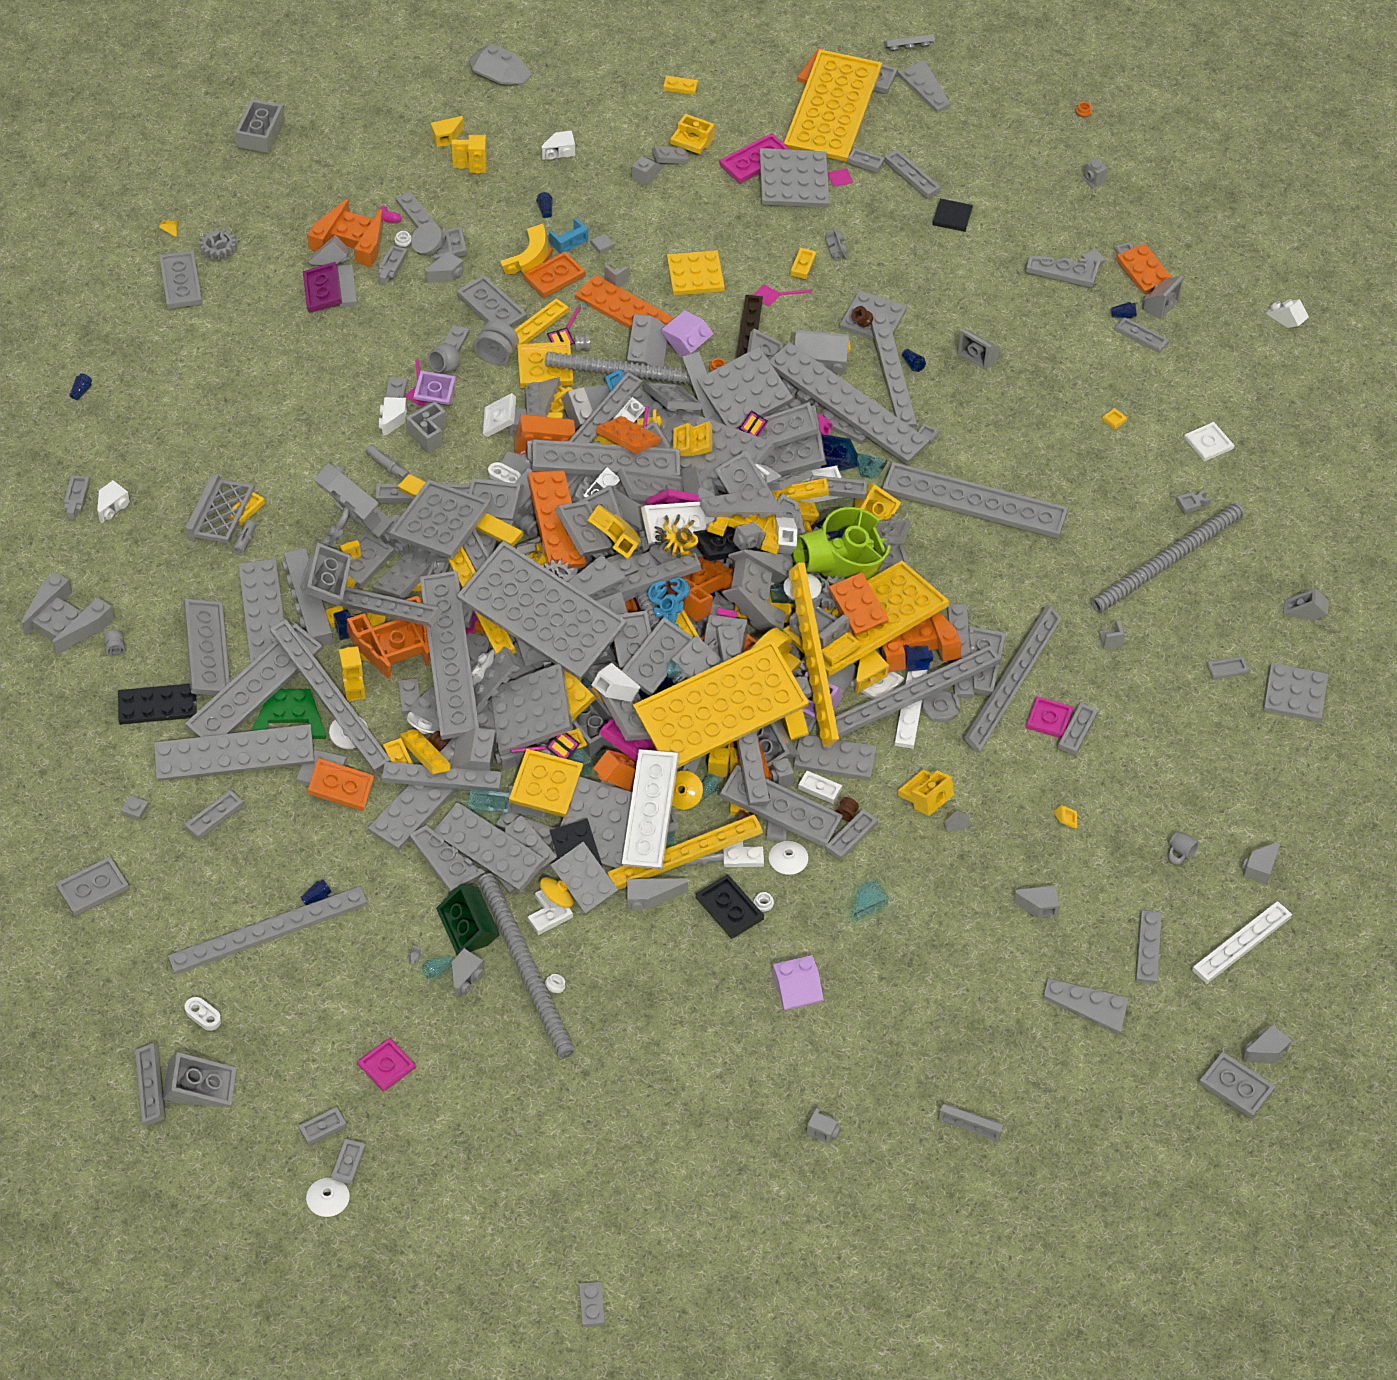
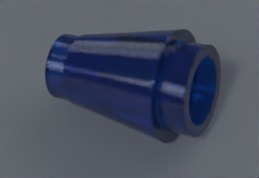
[536,192,553,218]
[1111,301,1137,319]
[902,349,926,372]
[69,373,92,401]
[300,879,332,905]

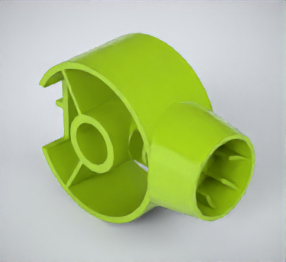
[793,507,891,580]

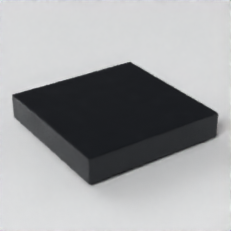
[933,198,973,232]

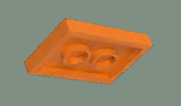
[1116,243,1172,294]
[523,252,586,298]
[596,416,661,454]
[828,572,889,637]
[306,758,374,811]

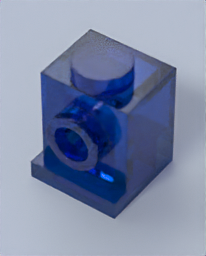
[333,609,354,641]
[904,645,933,672]

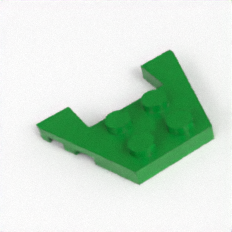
[251,689,326,739]

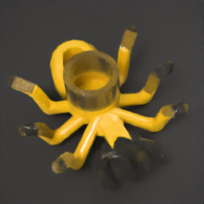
[654,514,699,559]

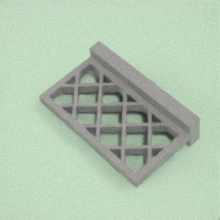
[185,474,255,543]

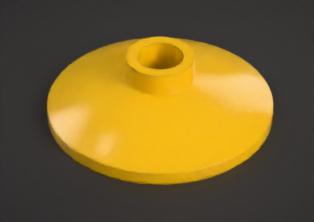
[672,770,703,810]
[540,877,574,908]

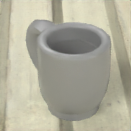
[1168,832,1200,865]

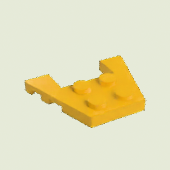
[707,514,779,555]

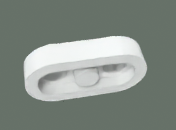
[488,462,521,483]
[185,997,221,1031]

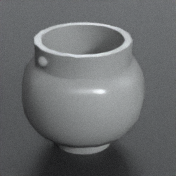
[428,343,460,374]

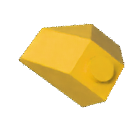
[855,483,901,520]

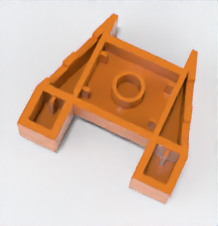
[307,199,383,267]
[663,557,735,621]
[347,595,429,679]
[882,612,961,673]

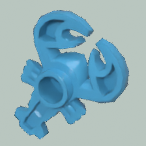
[648,577,690,627]

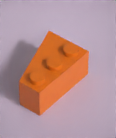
[514,414,575,454]
[593,750,637,792]

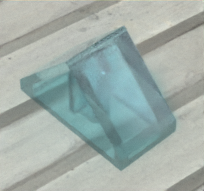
[857,453,888,479]

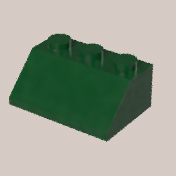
[436,883,500,955]

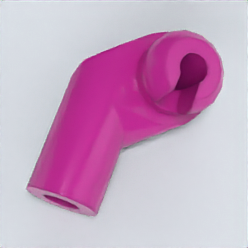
[379,206,401,223]

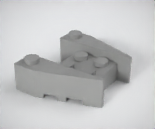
[314,463,394,538]
[722,549,793,634]
[21,572,114,655]

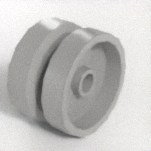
[474,320,519,366]

